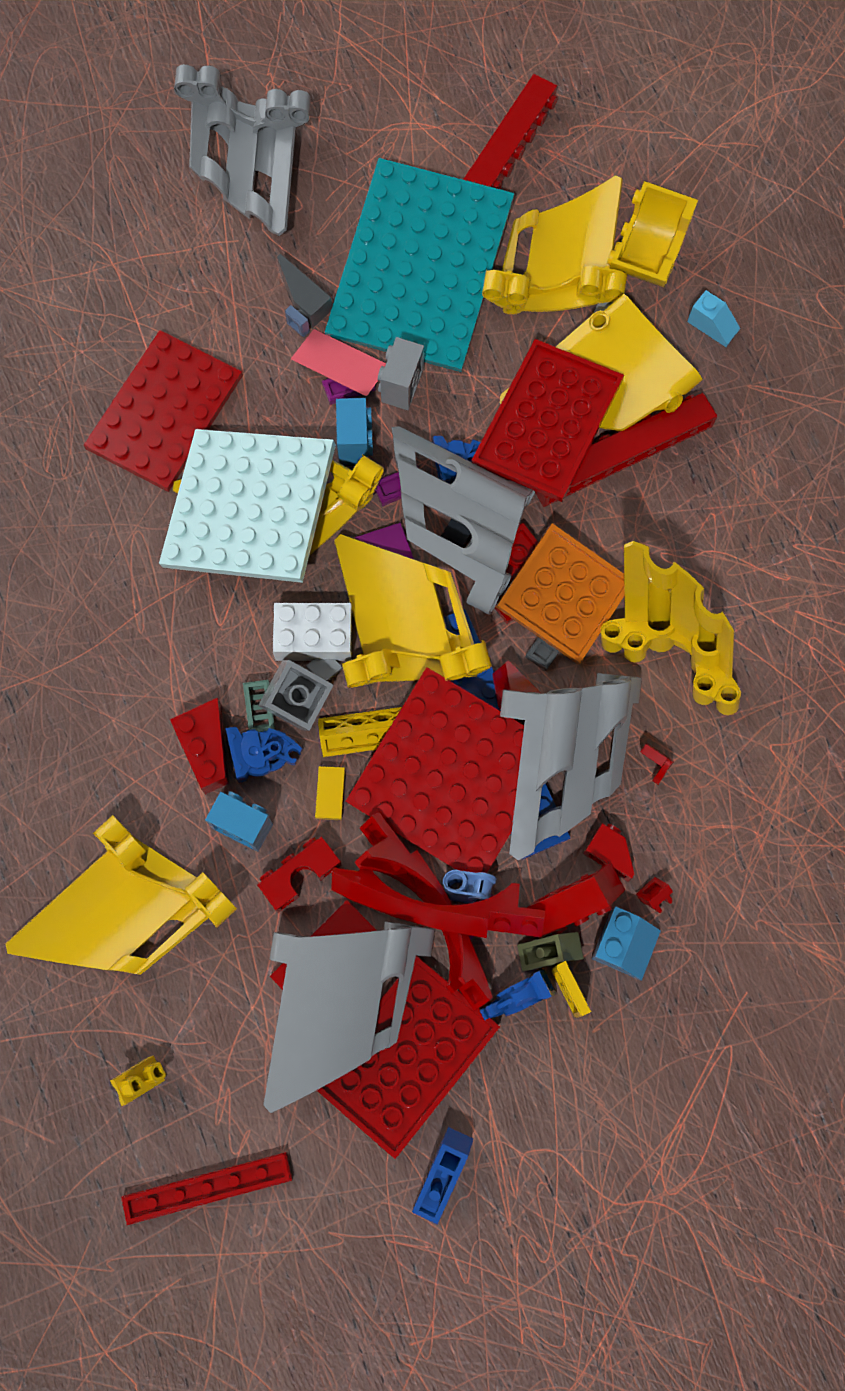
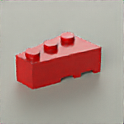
[170,697,229,795]
[527,862,626,936]

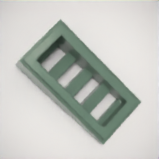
[243,680,275,732]

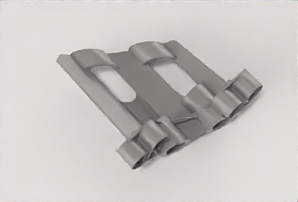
[174,64,311,236]
[391,426,535,615]
[500,673,642,860]

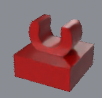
[636,877,673,913]

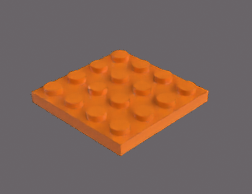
[495,523,624,664]

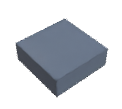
[285,305,310,337]

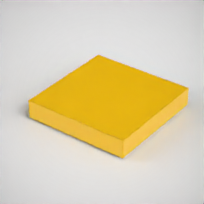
[551,961,591,1018]

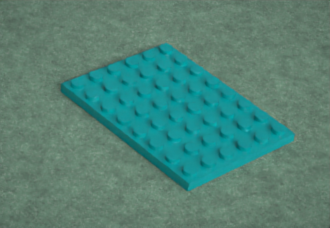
[325,158,514,372]

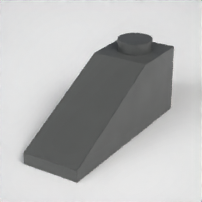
[277,254,332,328]

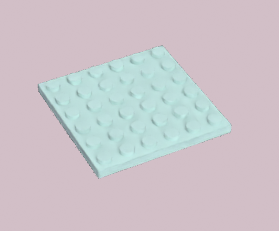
[159,429,336,583]

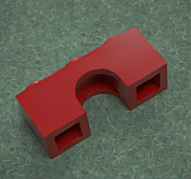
[257,836,342,913]

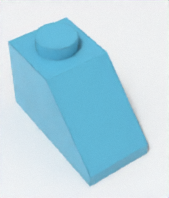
[687,290,740,347]

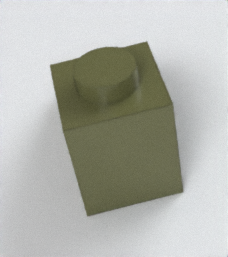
[517,932,584,971]

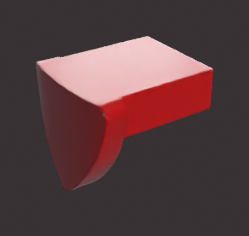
[640,742,674,785]

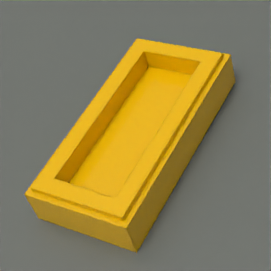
[315,766,345,820]

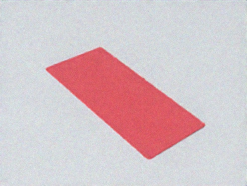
[291,329,386,396]

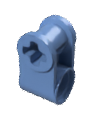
[443,870,496,903]

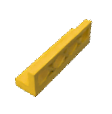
[318,707,402,757]

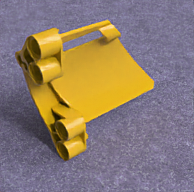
[482,175,627,315]
[5,815,237,975]

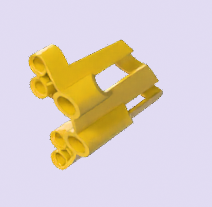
[601,541,741,715]

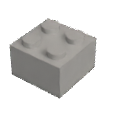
[377,337,424,411]
[258,660,333,731]

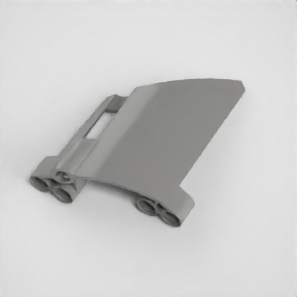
[263,921,435,1113]

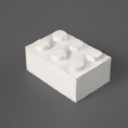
[273,603,352,661]

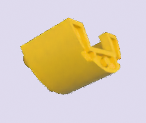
[607,181,698,288]

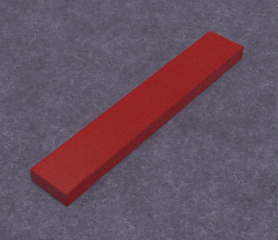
[121,1152,293,1225]

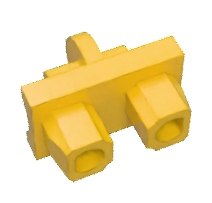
[110,1055,166,1106]

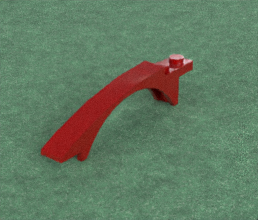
[354,812,493,1010]
[331,868,545,938]

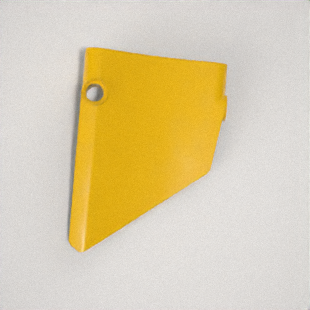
[500,294,702,431]

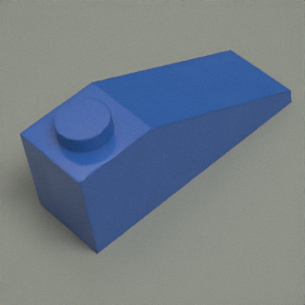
[412,1127,473,1224]

